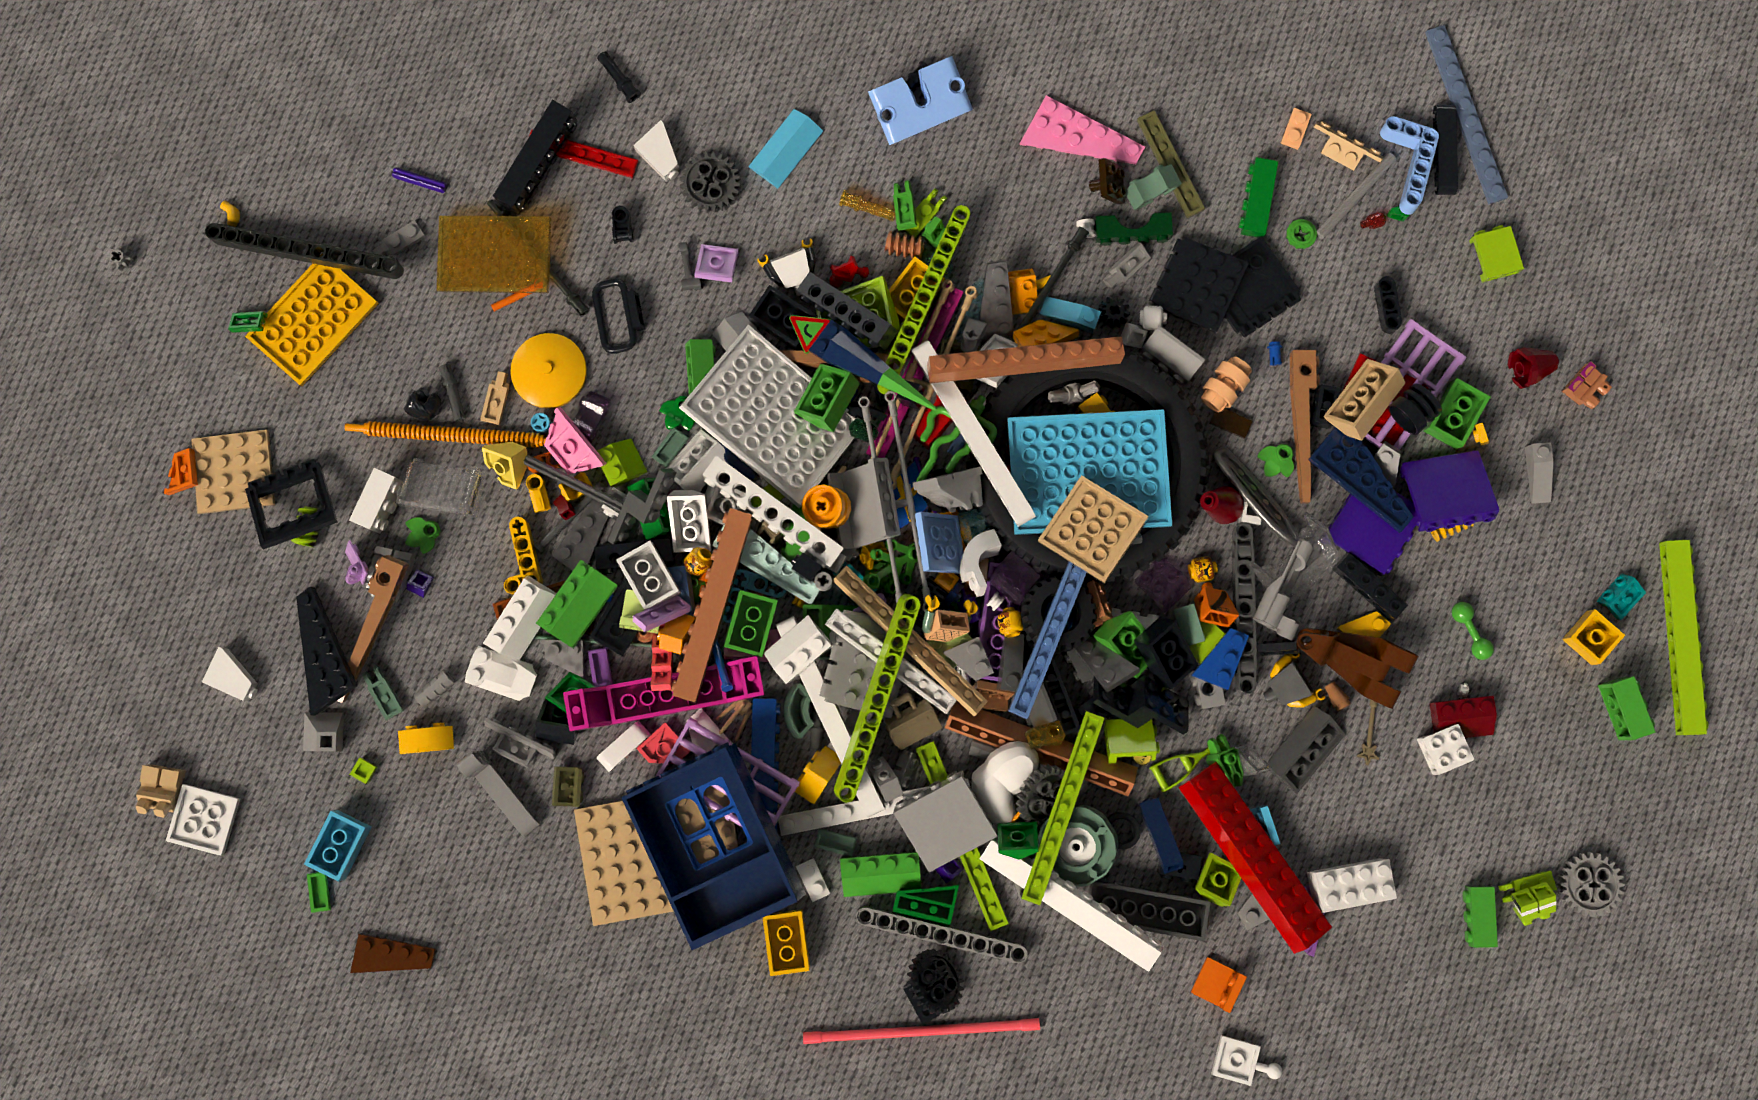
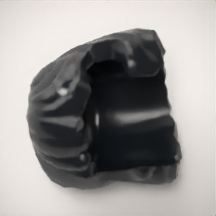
[404,390,441,421]

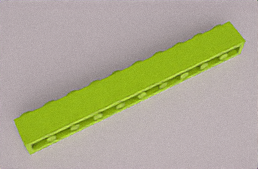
[1659,540,1708,735]

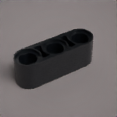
[1374,276,1402,334]

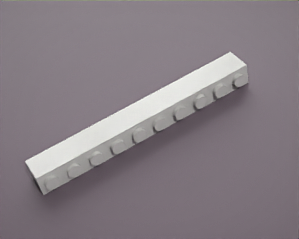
[980,836,1164,972]

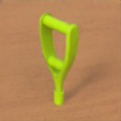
[1149,747,1210,792]

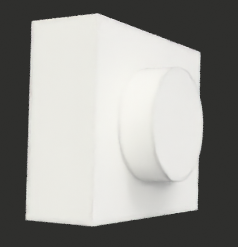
[601,487,627,518]

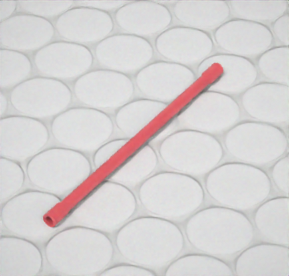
[803,1018,1040,1044]

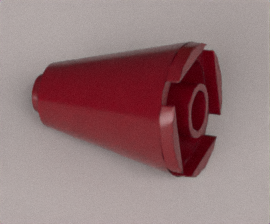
[1200,486,1244,524]

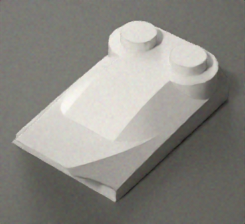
[465,646,537,701]

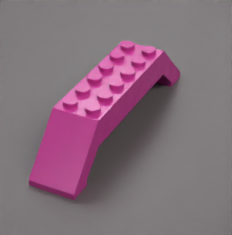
[563,656,764,731]

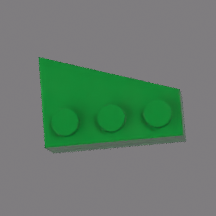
[892,885,959,926]

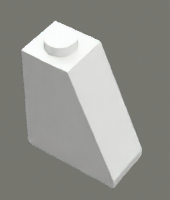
[633,120,680,182]
[202,647,258,701]

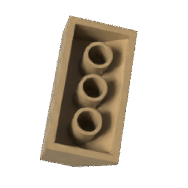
[1324,359,1405,441]

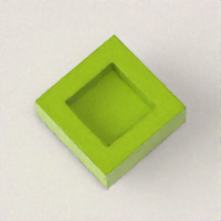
[349,758,378,784]

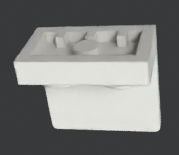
[1417,724,1474,775]

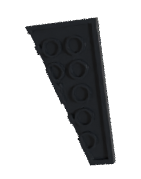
[296,587,357,716]

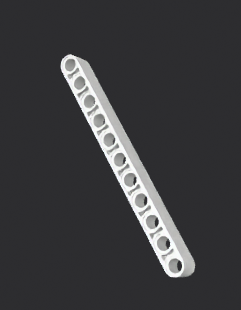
[911,340,1036,527]
[776,616,886,817]

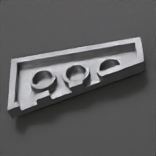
[979,260,1014,340]

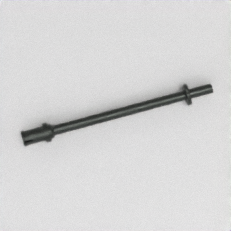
[487,199,590,317]
[1006,226,1089,342]

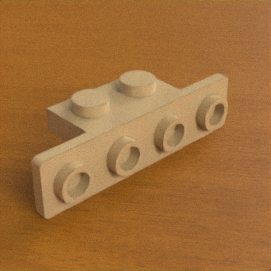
[1314,121,1383,171]

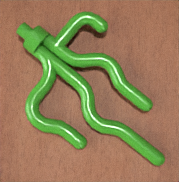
[916,395,997,481]

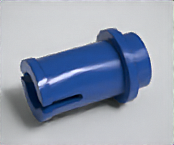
[1267,342,1283,366]

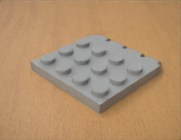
[819,631,908,718]

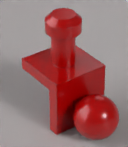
[829,256,869,288]

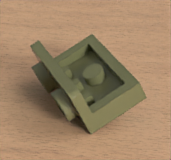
[552,766,584,807]

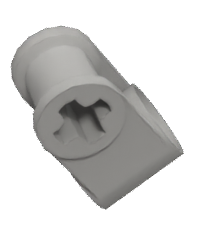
[960,318,987,352]

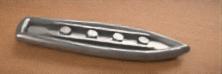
[1212,447,1299,547]

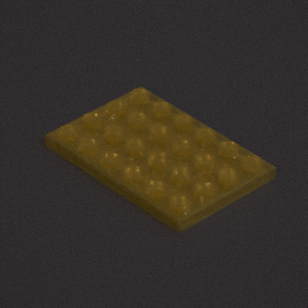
[437,216,551,293]

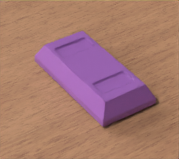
[588,647,613,687]

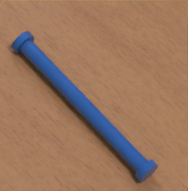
[713,638,733,692]

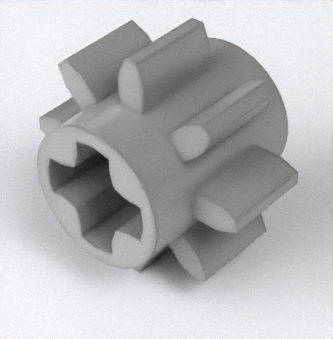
[107,246,134,271]

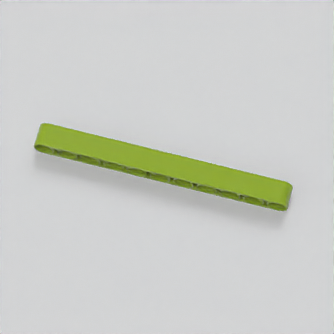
[877,205,970,394]
[834,594,920,803]

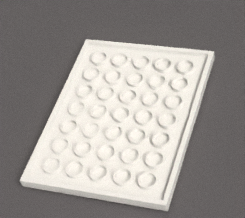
[679,324,865,508]

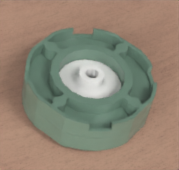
[1038,805,1118,887]

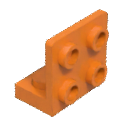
[1191,957,1247,1013]

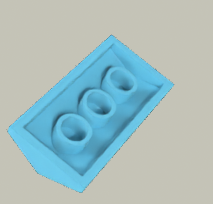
[748,109,823,189]

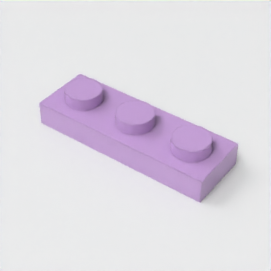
[633,595,691,632]

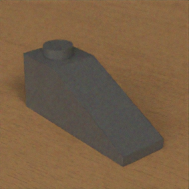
[997,634,1024,692]

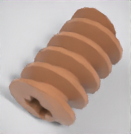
[884,231,925,260]

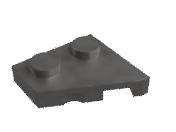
[544,639,585,677]

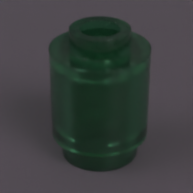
[849,418,878,442]

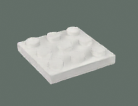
[166,784,240,856]

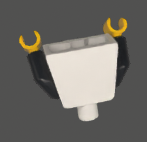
[757,238,816,296]

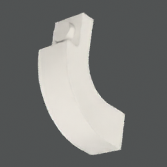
[960,529,1001,597]

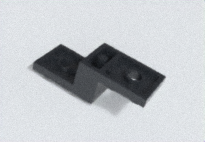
[1093,675,1189,735]

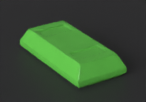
[307,872,331,913]

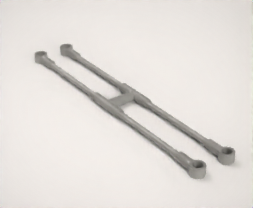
[858,391,935,619]

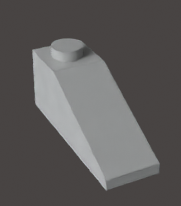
[1525,442,1553,504]

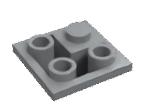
[303,712,344,751]

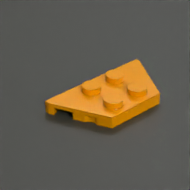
[1013,319,1079,347]

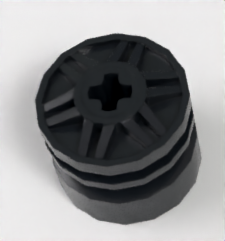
[1388,383,1442,436]

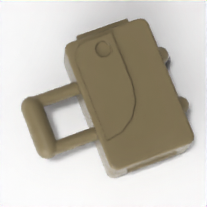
[885,693,942,750]

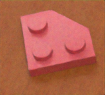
[636,722,691,764]

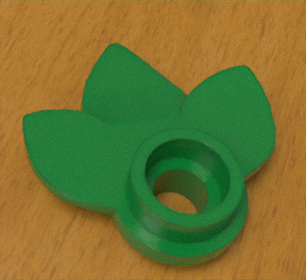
[659,396,695,431]

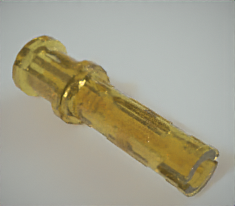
[839,190,895,222]

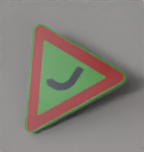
[789,315,830,354]

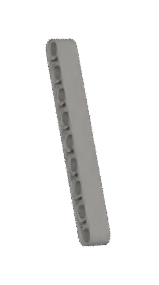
[856,906,1028,963]

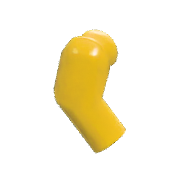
[220,200,240,227]

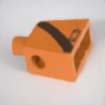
[1194,582,1239,627]

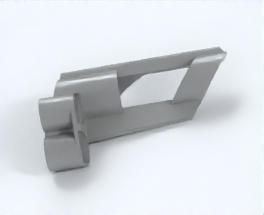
[1253,538,1313,640]

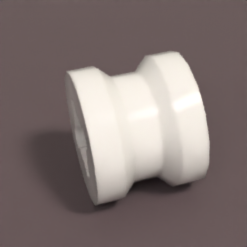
[1076,219,1096,238]

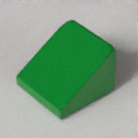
[1386,206,1409,222]

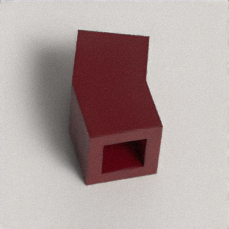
[553,495,576,520]

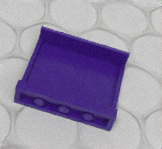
[1400,450,1500,532]
[1321,491,1420,576]

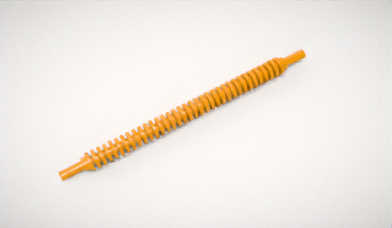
[345,421,547,448]

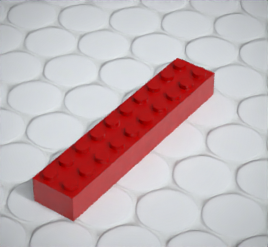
[1178,762,1333,954]

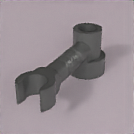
[679,242,703,291]

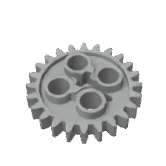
[1558,852,1625,917]

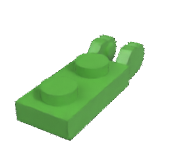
[893,180,917,231]

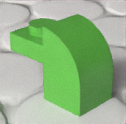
[922,216,957,252]

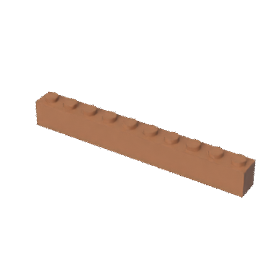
[927,336,1125,383]
[671,508,753,703]
[945,701,1138,796]

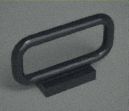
[592,278,646,354]

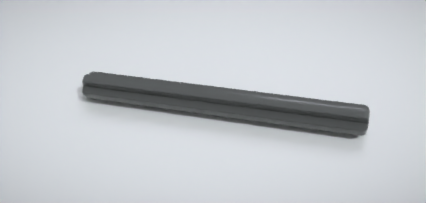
[524,455,624,512]

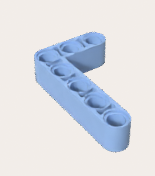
[1380,116,1439,215]

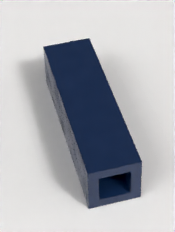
[1140,798,1183,874]

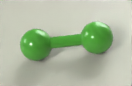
[1451,602,1494,660]

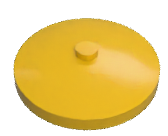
[511,333,587,409]

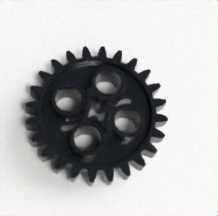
[907,948,964,1015]

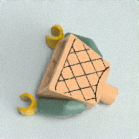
[922,595,978,642]

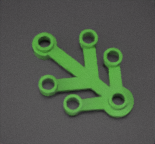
[863,539,918,594]

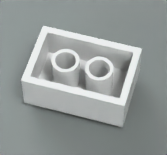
[349,468,405,534]
[616,541,681,610]

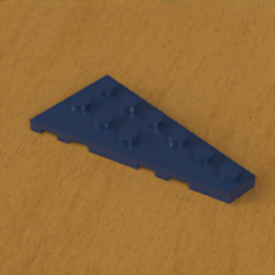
[1308,427,1413,533]

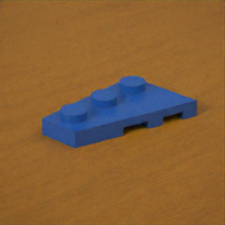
[1191,628,1249,690]

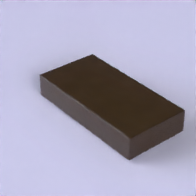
[1209,409,1253,439]

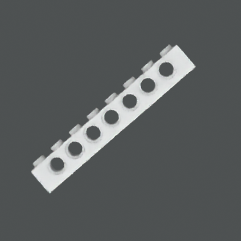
[702,456,844,568]

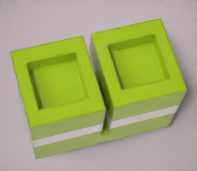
[1511,882,1556,926]

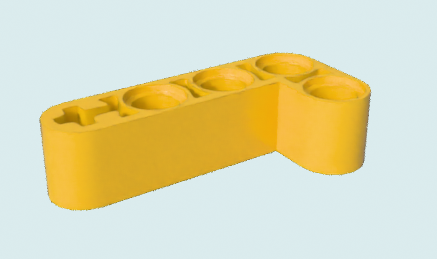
[504,517,543,595]

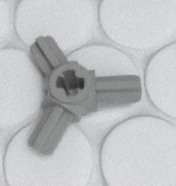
[1047,381,1100,408]

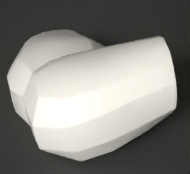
[972,741,1039,827]

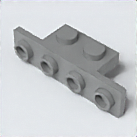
[484,718,556,768]

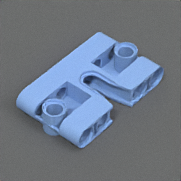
[868,56,973,145]

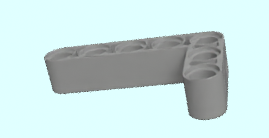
[456,751,540,837]

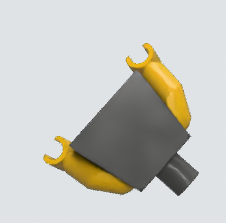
[1263,654,1325,708]

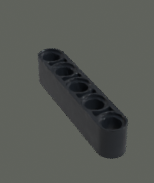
[1433,105,1458,195]

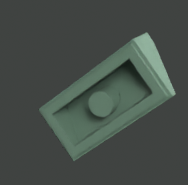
[1173,603,1205,646]

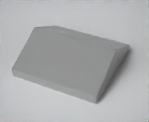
[712,312,761,351]

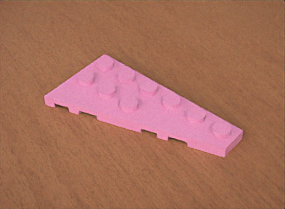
[1019,95,1145,165]

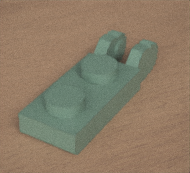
[362,665,404,721]

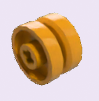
[802,485,851,529]

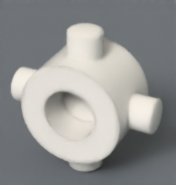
[1457,683,1469,699]

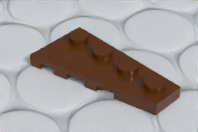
[350,934,436,973]

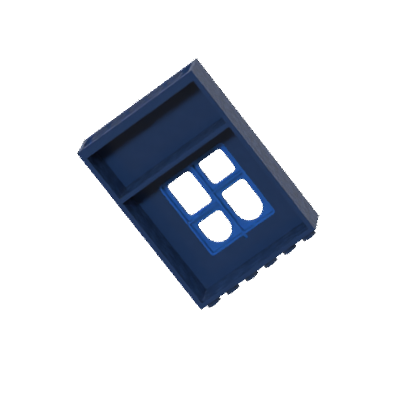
[621,742,806,950]

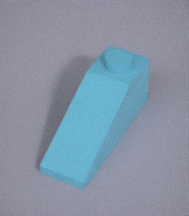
[1040,297,1101,334]

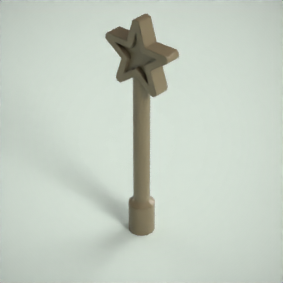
[1357,699,1379,765]

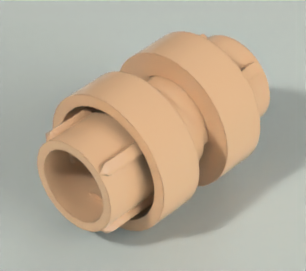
[1201,356,1252,413]

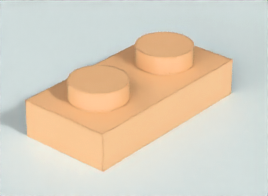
[1281,108,1312,150]

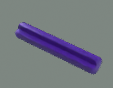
[392,167,447,193]

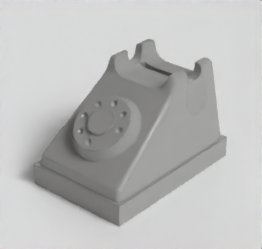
[913,466,983,513]

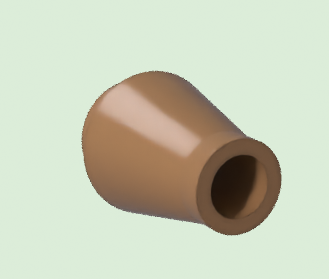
[1324,681,1351,712]

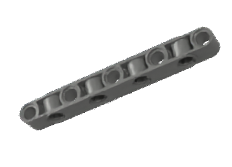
[1232,522,1257,695]

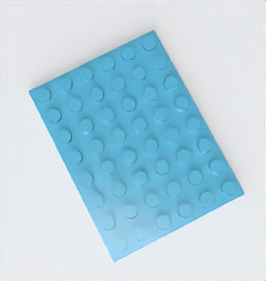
[1007,410,1172,535]

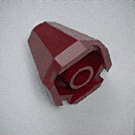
[1507,347,1559,389]

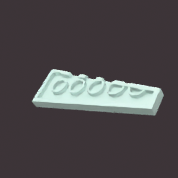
[712,524,820,605]

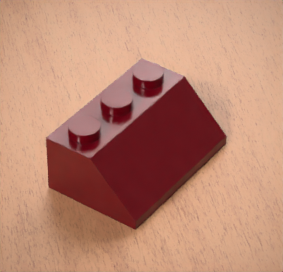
[1429,696,1497,738]

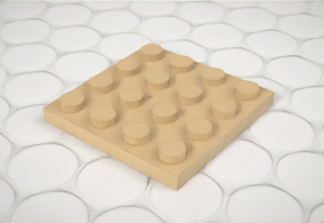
[191,430,275,514]
[1038,475,1149,583]

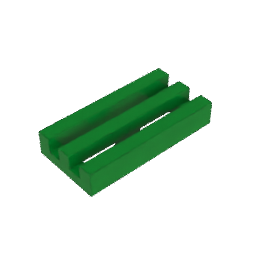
[228,311,268,333]

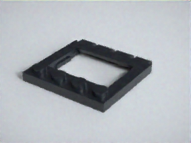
[245,459,338,550]

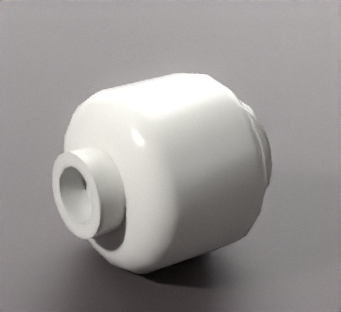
[1140,306,1167,330]

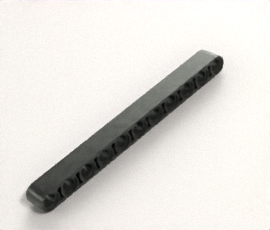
[205,223,404,279]

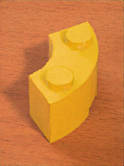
[398,723,454,754]

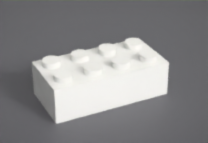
[1307,858,1397,913]

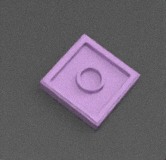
[695,244,739,283]

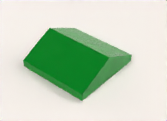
[545,672,595,712]
[997,822,1039,860]

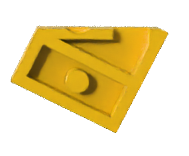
[1337,611,1391,638]

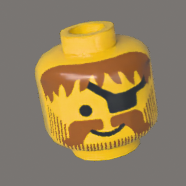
[684,547,713,576]
[1188,556,1218,583]
[997,607,1023,637]

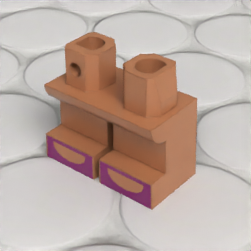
[1562,361,1612,409]

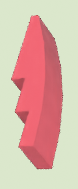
[651,623,673,691]

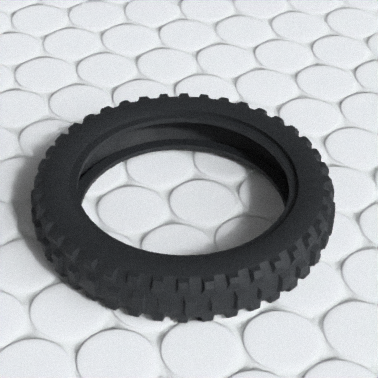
[966,350,1209,583]

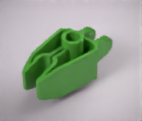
[1206,734,1244,788]

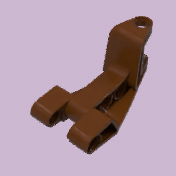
[1297,628,1419,709]

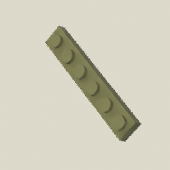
[1137,110,1205,219]

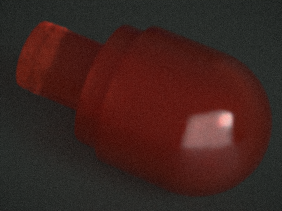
[1360,212,1387,229]

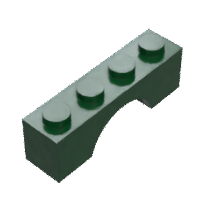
[1094,212,1173,246]

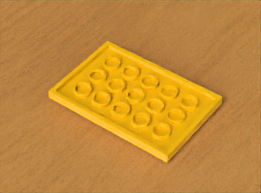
[245,253,379,386]

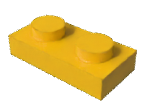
[1472,423,1489,446]

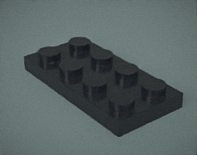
[589,577,638,657]

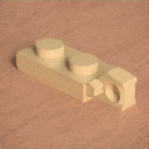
[481,371,509,425]

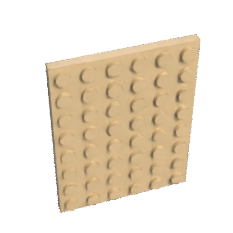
[574,786,739,926]

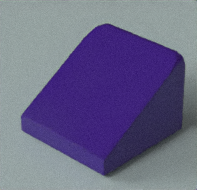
[407,569,434,598]
[935,859,964,883]

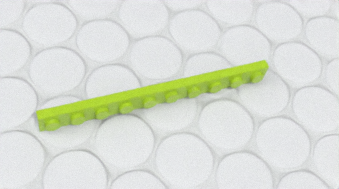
[1021,711,1104,906]
[916,741,1008,931]

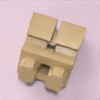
[136,764,186,818]

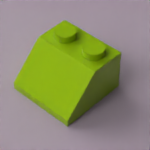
[597,439,648,488]
[1195,853,1241,907]

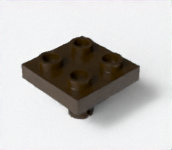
[1089,158,1126,204]

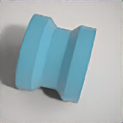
[531,413,552,434]

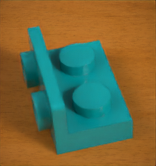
[1597,574,1646,620]

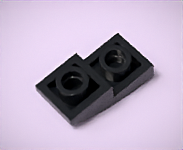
[847,402,887,421]

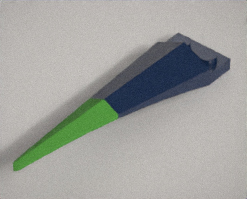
[809,319,937,411]

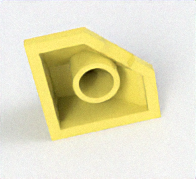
[482,442,527,490]

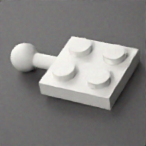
[1211,1035,1282,1086]

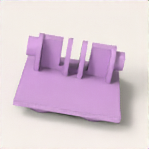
[345,540,369,585]

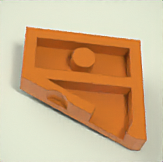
[164,448,198,495]

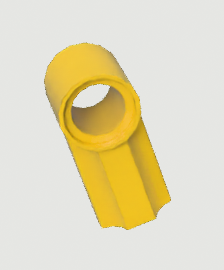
[526,474,551,513]

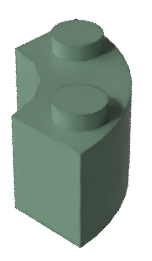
[1126,164,1182,210]
[784,683,814,738]

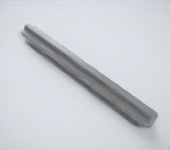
[1317,153,1397,239]

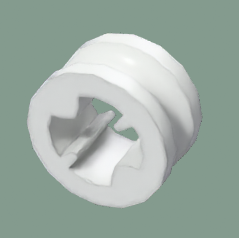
[986,592,1005,611]

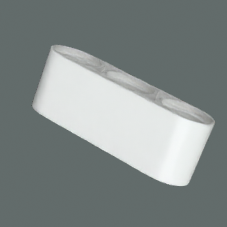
[597,720,651,773]

